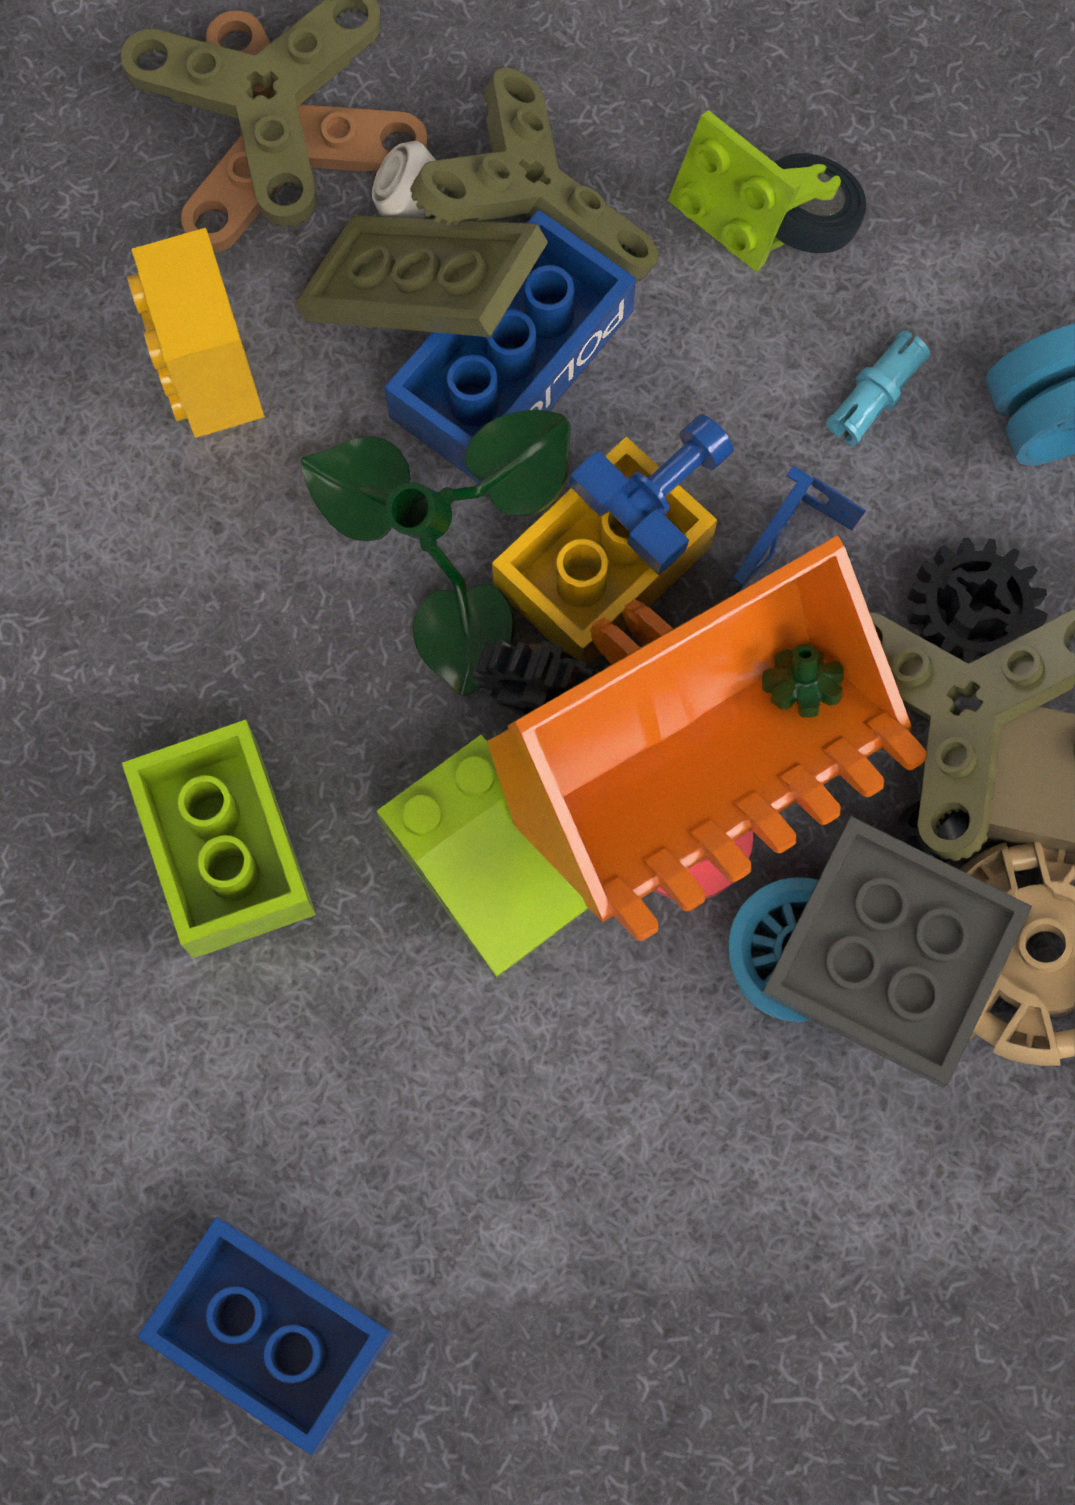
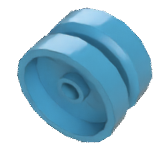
[984,323,1075,466]

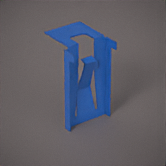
[732,465,866,594]

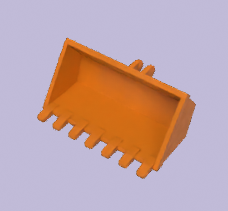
[487,535,927,941]

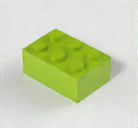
[122,720,316,959]

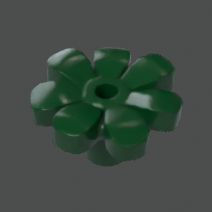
[762,644,844,718]

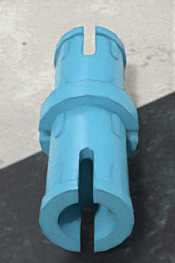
[826,331,931,446]

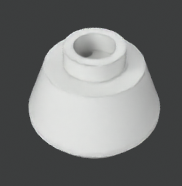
[372,141,448,219]

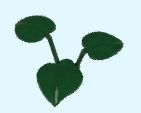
[301,410,571,696]

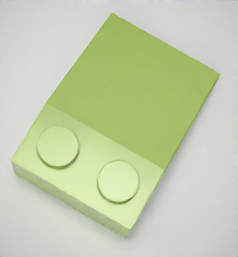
[377,734,589,978]

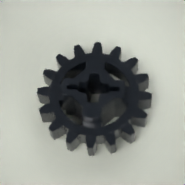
[907,538,1048,664]
[472,640,597,717]

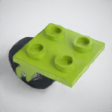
[668,110,866,272]

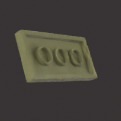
[294,216,548,337]

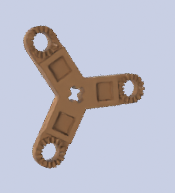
[181,10,428,252]

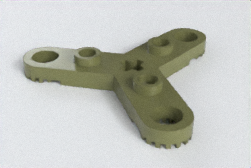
[120,0,382,228]
[410,68,658,282]
[869,609,1075,861]

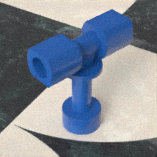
[570,414,734,575]

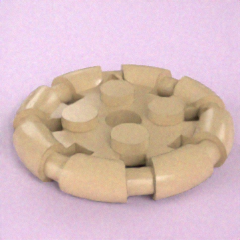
[960,842,1075,1066]

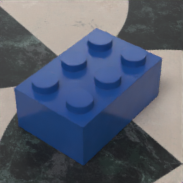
[137,1217,395,1455]

